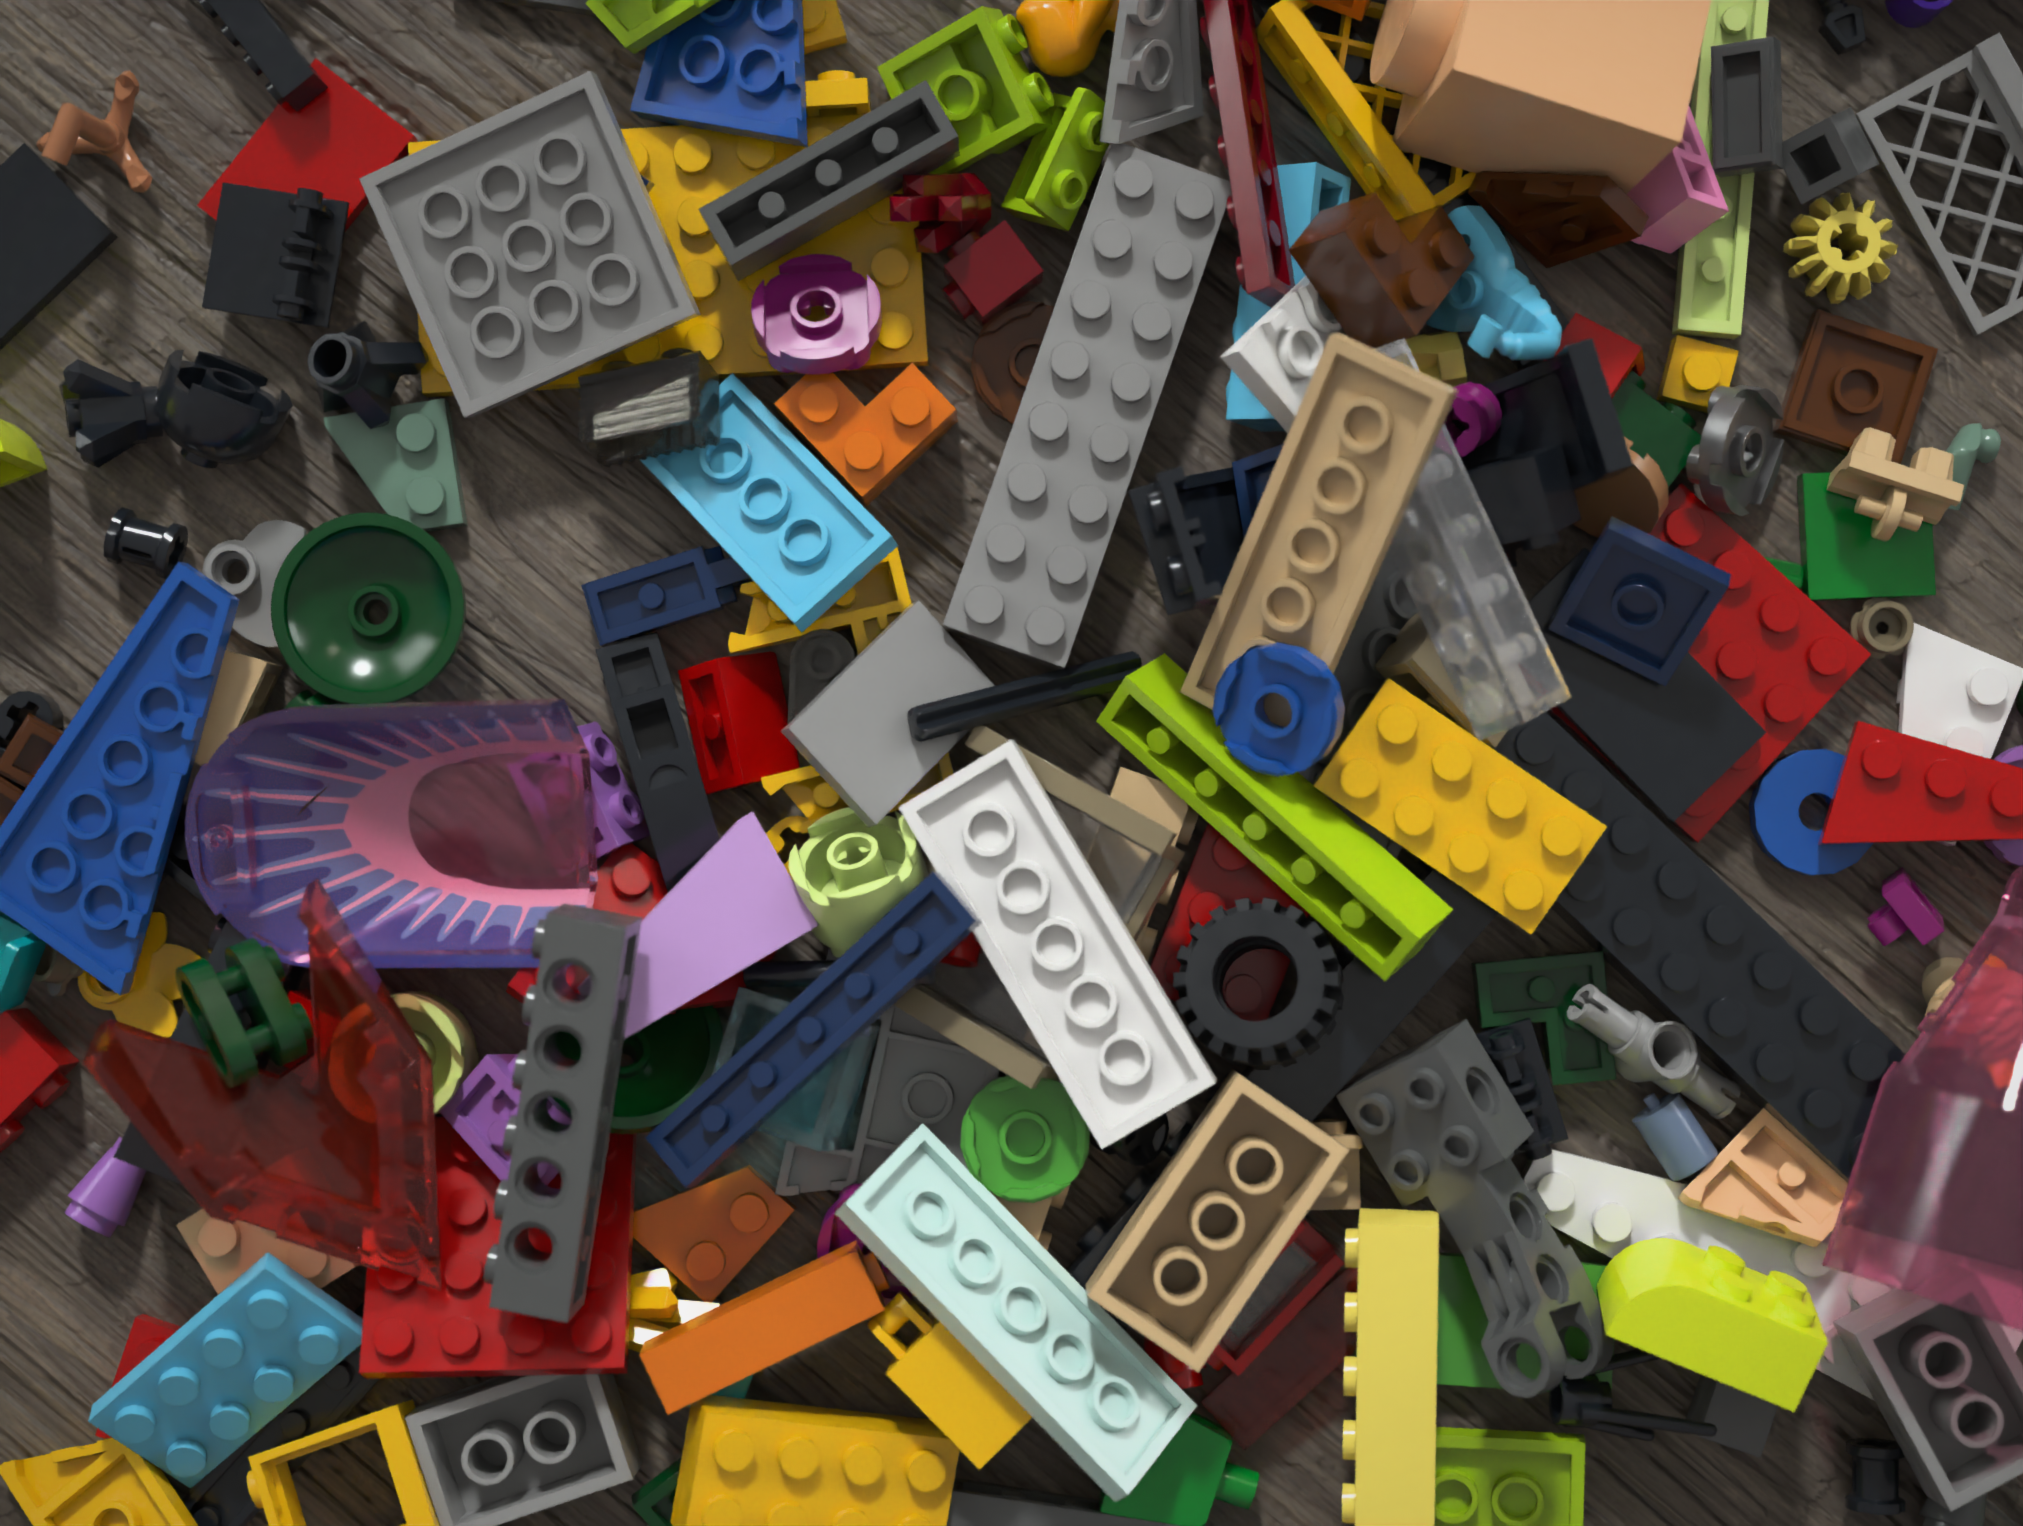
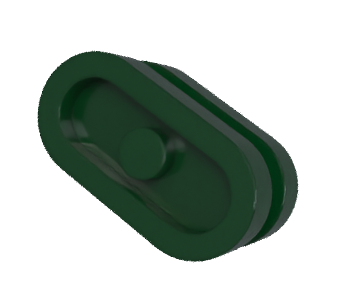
[175,938,314,1088]

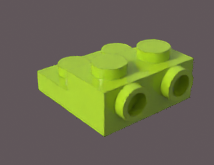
[877,6,1054,174]

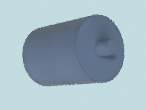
[1632,1092,1718,1181]

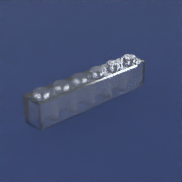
[1374,338,1572,741]

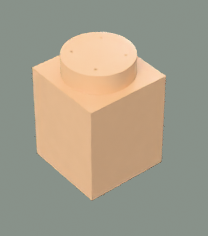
[1370,0,1711,194]

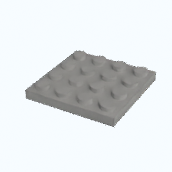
[359,71,701,418]

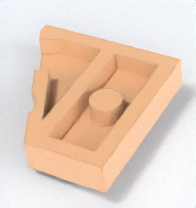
[1678,1108,1863,1248]

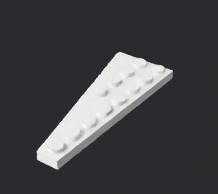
[1520,1149,2023,1401]

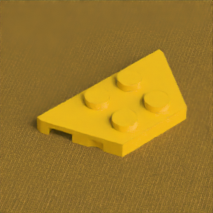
[0,1438,198,1526]

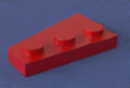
[1818,721,2023,845]

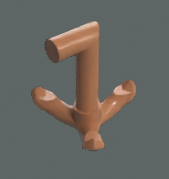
[36,71,153,193]

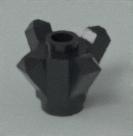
[308,320,429,429]
[59,359,163,468]

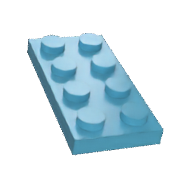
[638,373,898,632]
[88,1252,363,1489]

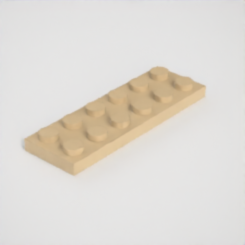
[1180,333,1458,727]

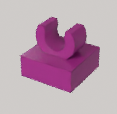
[1867,867,1945,946]

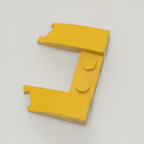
[728,547,954,834]

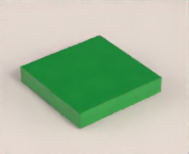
[1797,472,1936,601]

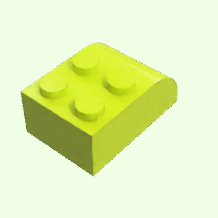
[1596,1238,1828,1412]

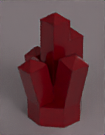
[890,173,991,253]

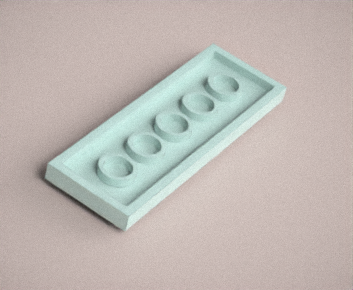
[835,1123,1197,1502]

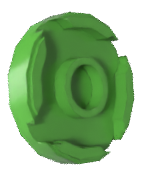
[960,1074,1090,1203]

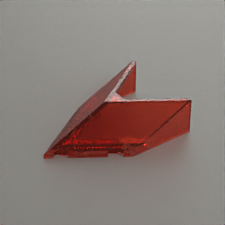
[82,878,442,1291]

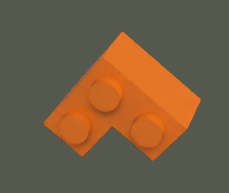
[774,363,958,507]

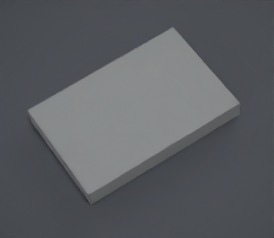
[781,600,995,828]

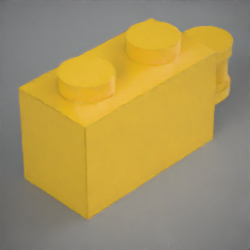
[867,1291,1032,1470]

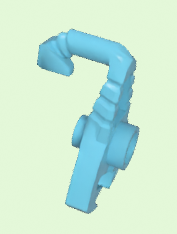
[1426,205,1562,360]

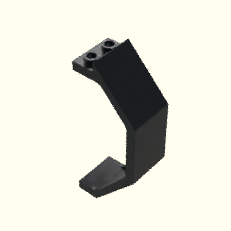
[1128,338,1633,616]

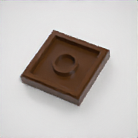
[1773,309,1938,464]

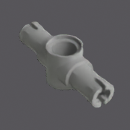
[1567,984,1741,1119]

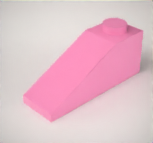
[1626,107,1729,254]

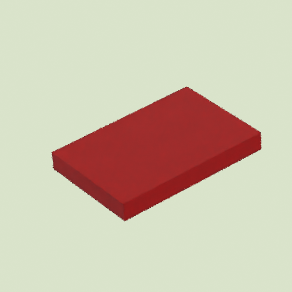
[197,58,418,232]

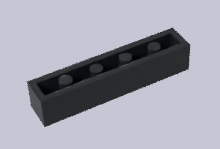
[198,0,328,112]

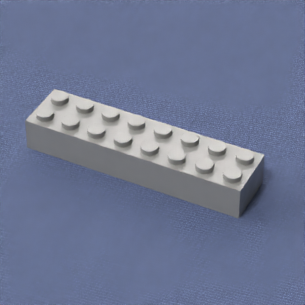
[942,143,1232,670]

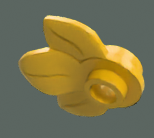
[78,912,202,1039]

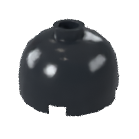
[155,350,293,468]

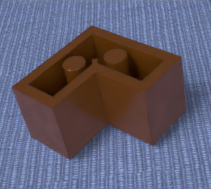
[1288,192,1475,349]

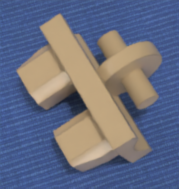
[1826,427,1964,542]

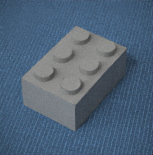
[1832,1261,2023,1512]
[405,1374,643,1526]

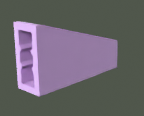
[577,812,818,1039]

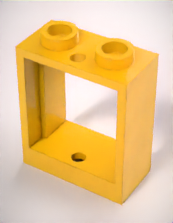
[247,1399,440,1526]

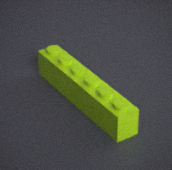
[1096,653,1453,981]

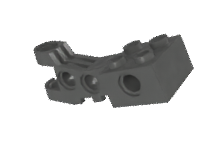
[1336,1019,1614,1398]

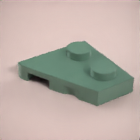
[323,398,468,532]

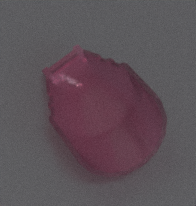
[1822,867,2023,1332]

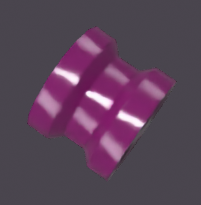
[1432,382,1502,458]

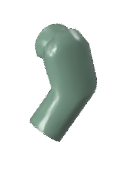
[1945,423,2001,510]

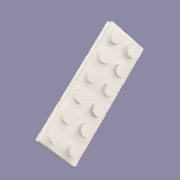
[898,739,1217,1149]

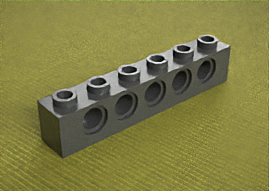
[484,903,642,1322]

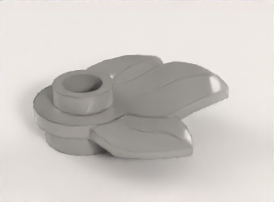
[203,520,306,648]

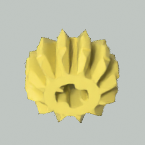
[1783,192,1898,304]

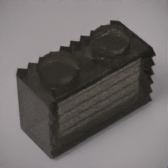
[578,348,720,468]

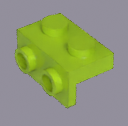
[1001,87,1110,231]

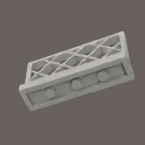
[1855,32,2023,337]

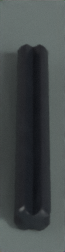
[907,651,1142,742]

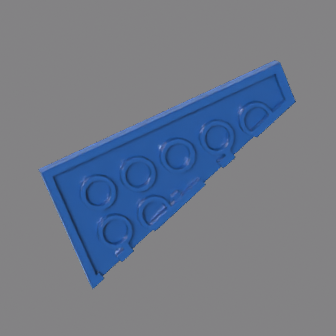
[630,0,808,147]
[0,562,240,995]

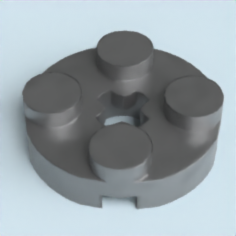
[1686,385,1784,516]

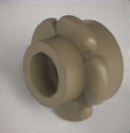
[1850,597,1914,659]

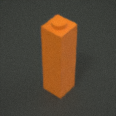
[639,1240,891,1415]

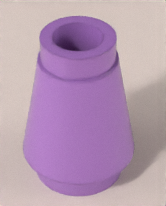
[64,1136,146,1238]

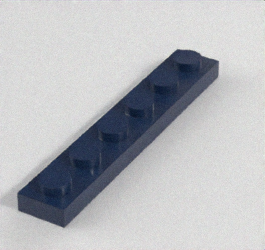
[645,871,982,1188]

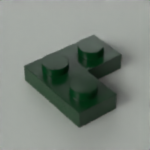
[1471,951,1617,1086]

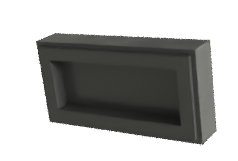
[1711,36,1783,177]

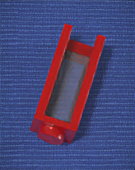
[1206,1218,1345,1377]

